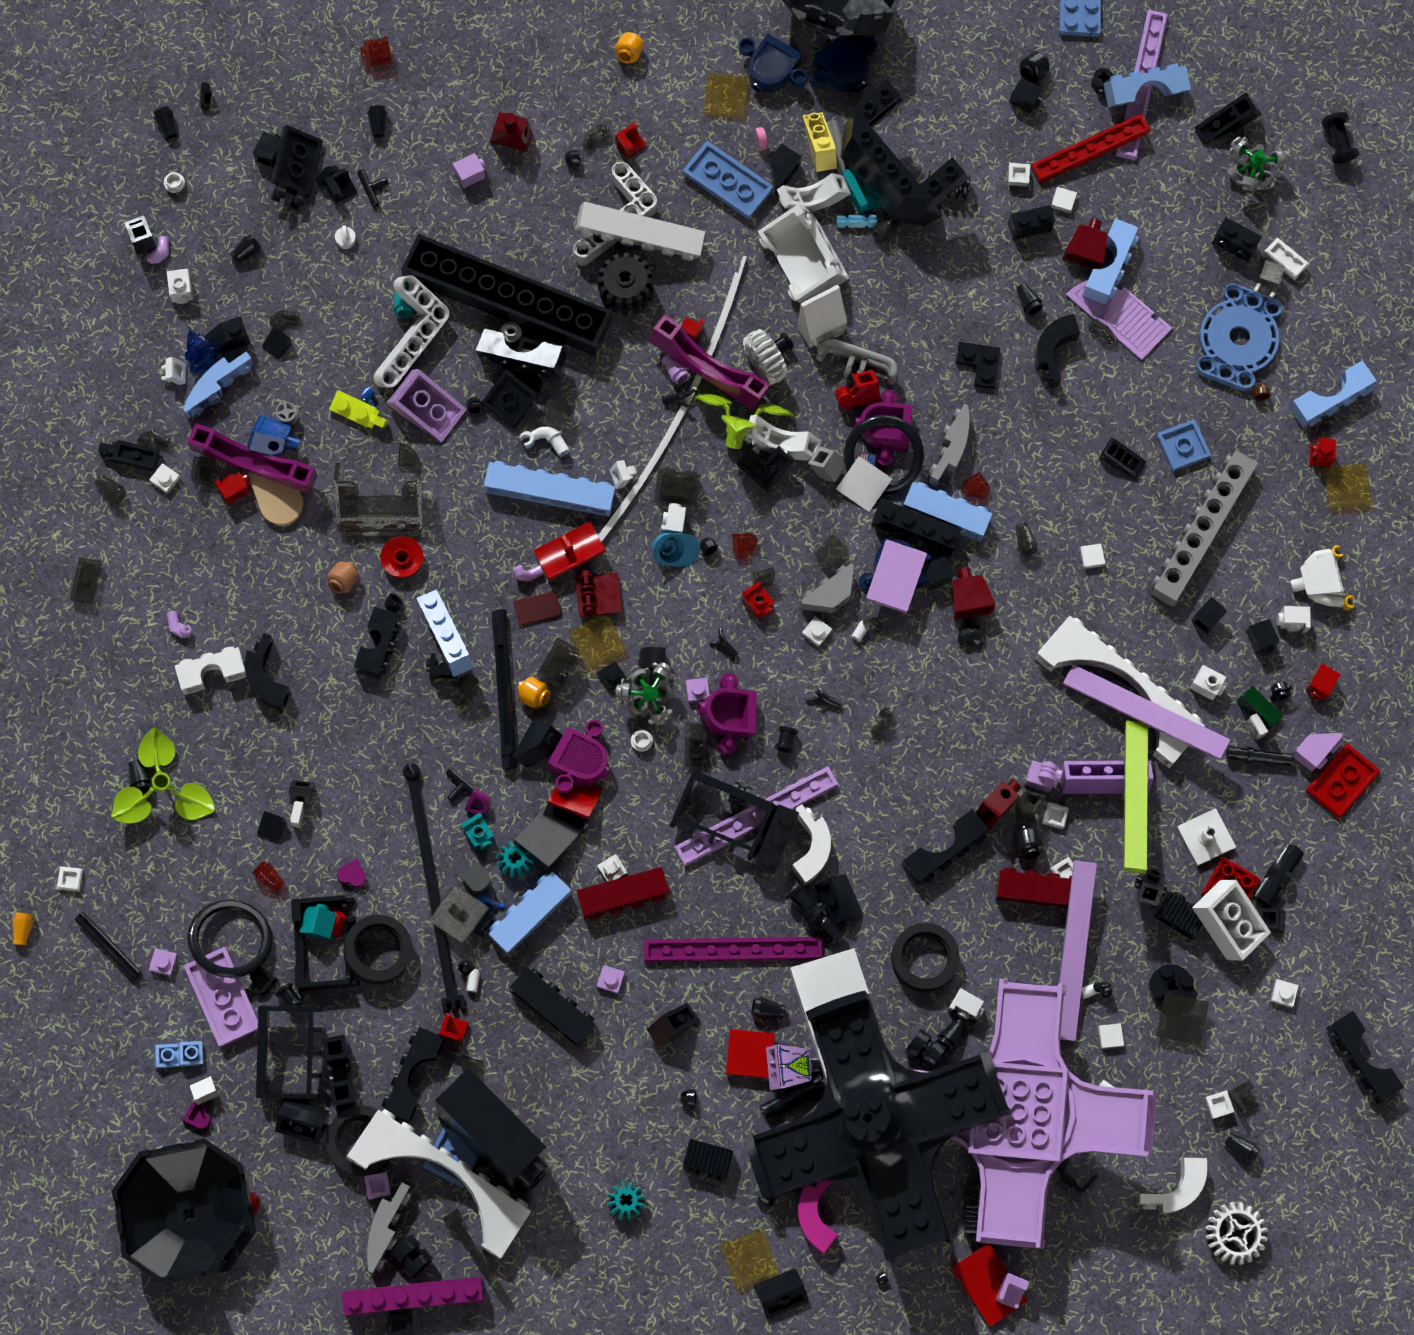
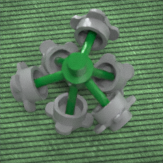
[1227,137,1288,193]
[615,663,676,725]

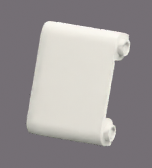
[758,204,849,303]

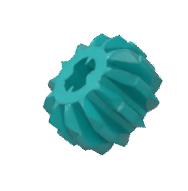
[496,841,534,878]
[607,1181,645,1221]

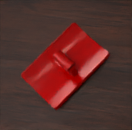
[534,522,606,580]

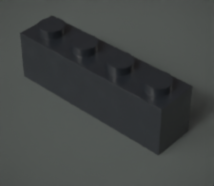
[509,967,596,1048]

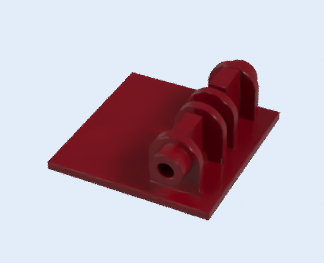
[575,570,622,617]

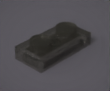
[70,557,102,604]

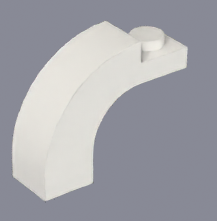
[777,173,851,212]
[745,415,821,460]
[791,805,831,886]
[1136,1158,1207,1215]

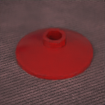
[380,536,424,578]

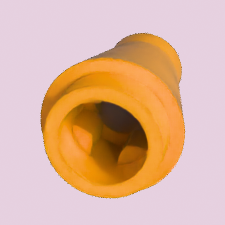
[12,912,35,945]

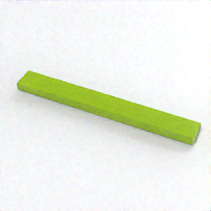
[1123,720,1148,874]

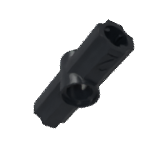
[1253,843,1304,908]

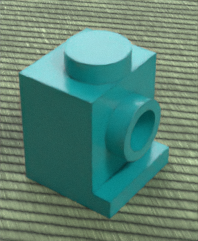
[461,813,494,850]

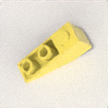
[803,112,837,172]

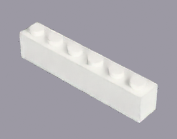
[575,202,705,261]

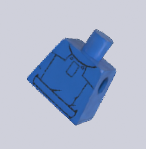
[247,414,301,457]

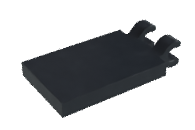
[271,125,323,210]

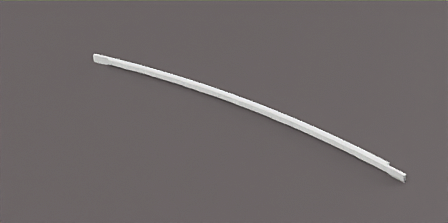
[598,255,747,542]

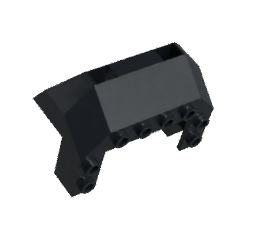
[840,80,969,226]

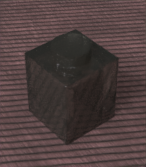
[1254,260,1285,297]

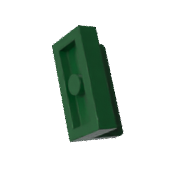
[1236,685,1283,731]

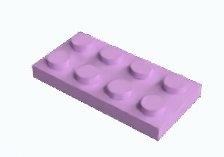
[184,947,258,1048]

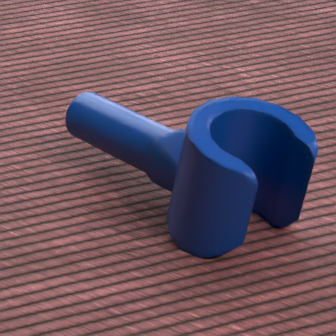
[361,386,380,416]
[473,894,505,910]

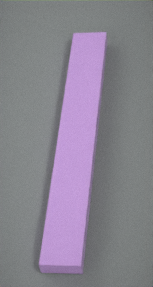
[1116,10,1168,161]
[1063,664,1231,760]
[674,766,839,867]
[1059,860,1097,1041]

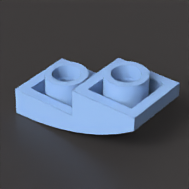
[155,1041,203,1069]

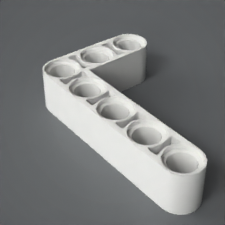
[573,162,657,265]
[374,276,449,388]

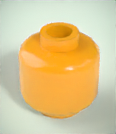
[614,32,644,63]
[517,677,551,709]

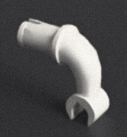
[519,426,570,457]

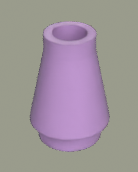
[662,354,690,385]

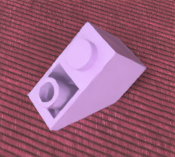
[1293,733,1343,772]

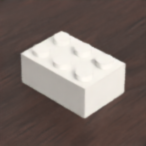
[1192,880,1271,961]

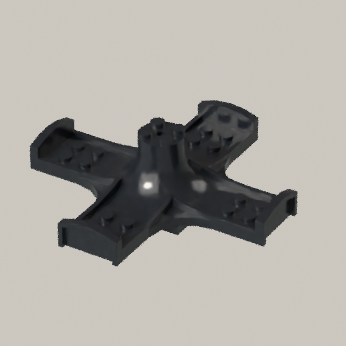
[744,990,1013,1263]

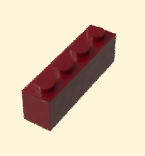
[576,867,669,921]
[995,868,1072,908]

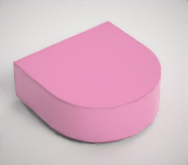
[754,127,767,152]

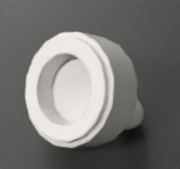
[335,225,356,249]

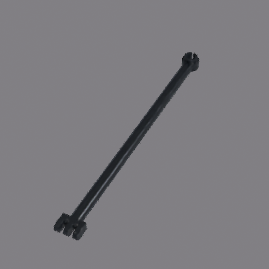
[403,763,466,1015]

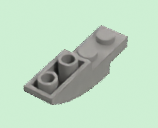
[928,403,969,487]
[367,1182,412,1275]

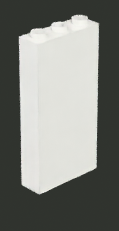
[789,948,869,1084]

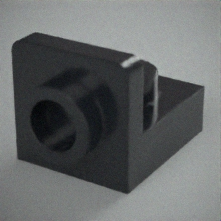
[426,653,457,679]

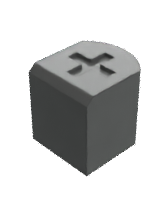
[461,863,491,896]

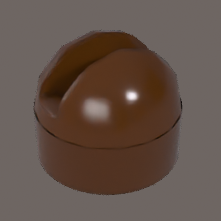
[1253,383,1271,401]

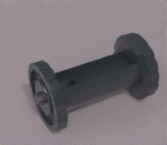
[1321,112,1359,164]

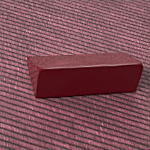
[514,592,561,626]

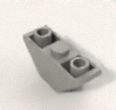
[799,563,854,614]

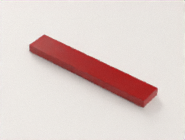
[1031,114,1151,184]

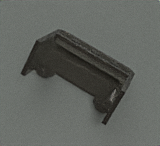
[333,462,424,536]

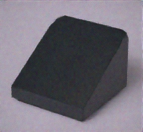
[262,326,292,359]
[257,811,286,842]
[1259,908,1286,932]

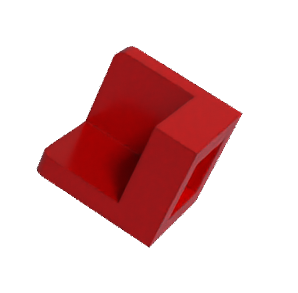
[615,122,646,158]
[681,317,705,343]
[439,1013,469,1045]

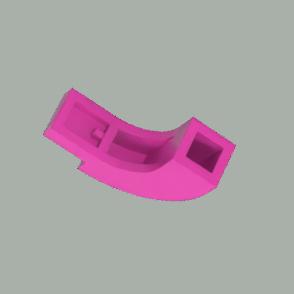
[798,1181,838,1255]

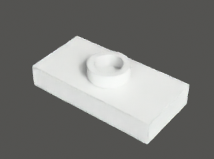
[1263,237,1309,280]

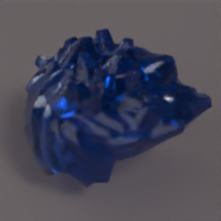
[184,329,216,374]

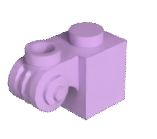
[1024,760,1063,793]

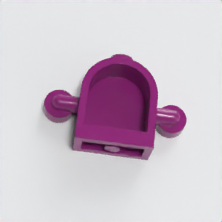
[855,390,912,468]
[697,673,757,755]
[547,720,611,794]

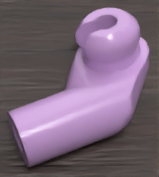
[147,236,169,264]
[512,565,544,582]
[167,611,192,638]

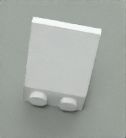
[797,285,847,348]

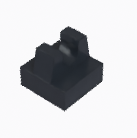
[288,780,315,806]

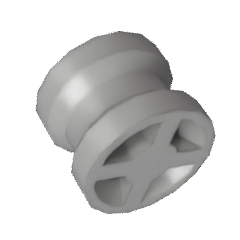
[275,402,298,427]

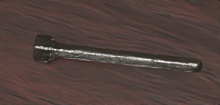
[443,1209,512,1308]

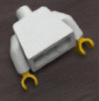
[1291,545,1355,610]

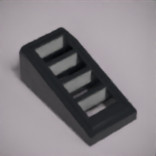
[1099,437,1147,480]

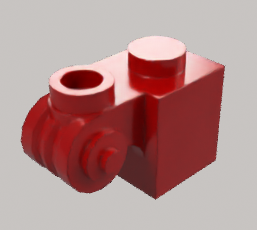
[835,370,881,411]

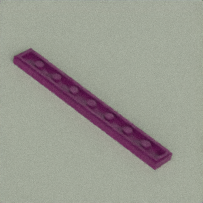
[644,937,823,963]

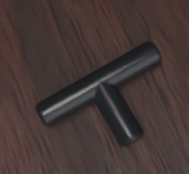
[357,169,389,207]
[446,767,479,802]

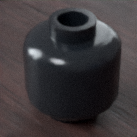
[1019,51,1050,82]
[1013,825,1044,860]

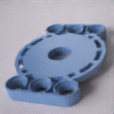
[1195,284,1282,392]

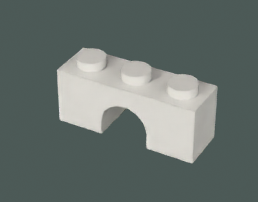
[175,647,246,695]

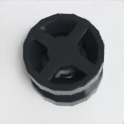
[1091,68,1113,93]
[728,781,752,808]

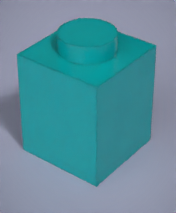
[300,904,337,939]

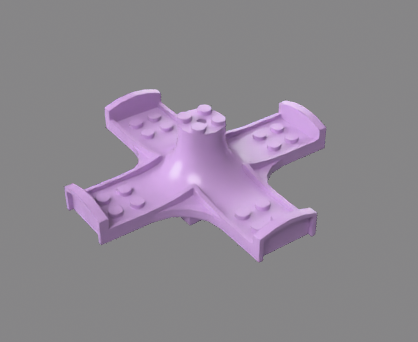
[914,979,1157,1249]

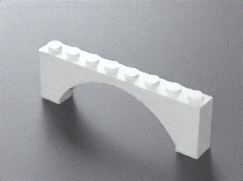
[1034,616,1205,769]
[346,1109,531,1259]

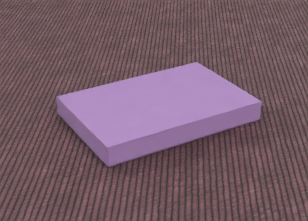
[866,539,927,614]

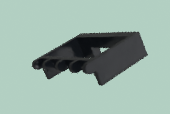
[670,769,776,861]
[291,895,360,991]
[256,1005,323,1099]

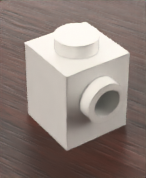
[167,269,193,304]
[1190,665,1226,700]

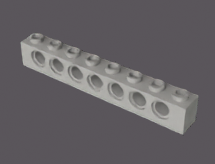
[1151,451,1258,607]

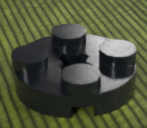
[1148,964,1194,1010]

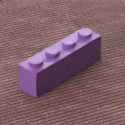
[1061,760,1154,794]

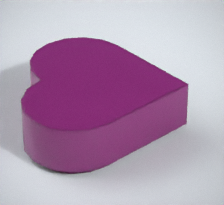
[337,859,366,888]
[182,1101,211,1130]

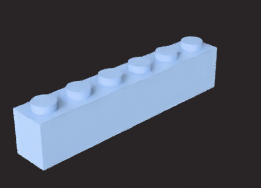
[484,461,615,517]

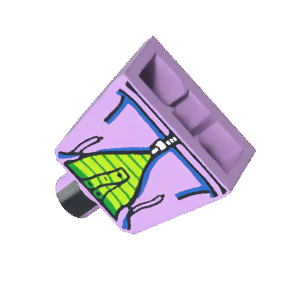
[766,1045,820,1090]

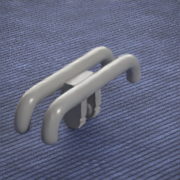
[816,338,898,386]

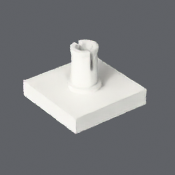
[1176,808,1236,867]

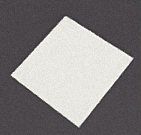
[836,456,892,512]

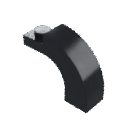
[1034,314,1080,388]
[244,633,291,712]

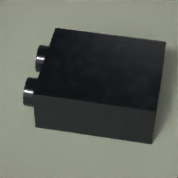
[435,1068,548,1193]

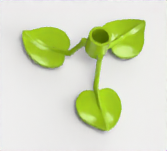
[694,394,794,449]
[111,727,215,824]

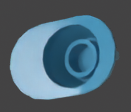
[651,532,700,567]

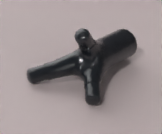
[662,389,696,408]
[709,627,738,659]
[805,687,841,709]

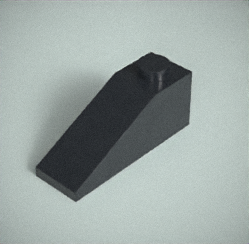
[1194,92,1262,145]

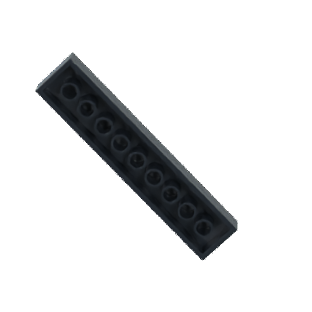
[401,233,612,357]

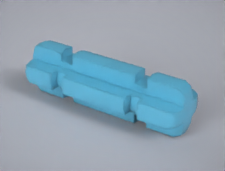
[836,215,877,228]

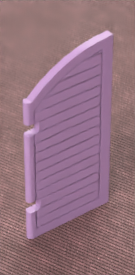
[1066,280,1172,360]

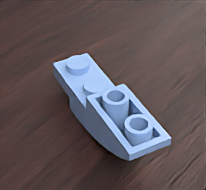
[183,352,254,419]

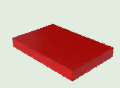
[1305,743,1381,819]
[951,1243,1027,1327]

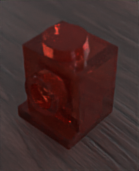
[360,36,391,66]

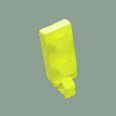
[329,390,389,429]

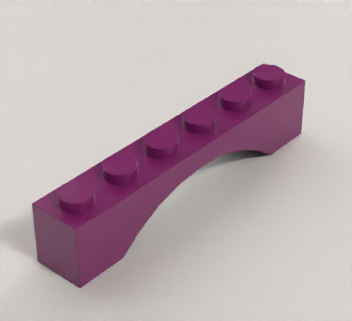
[648,314,770,411]
[187,423,318,495]
[342,1277,484,1317]

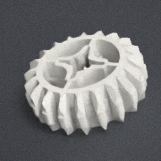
[743,329,787,386]
[1205,1202,1267,1265]

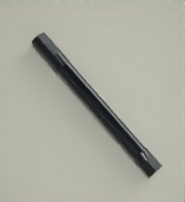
[492,609,517,770]

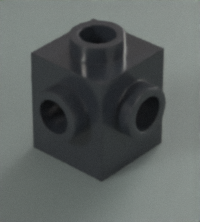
[1134,869,1168,906]

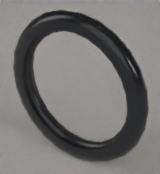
[844,415,924,495]
[187,900,273,978]

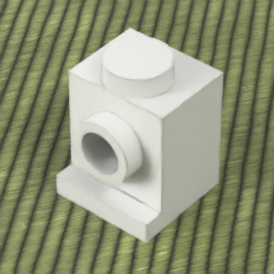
[661,503,686,534]
[1277,606,1311,633]
[947,988,984,1021]

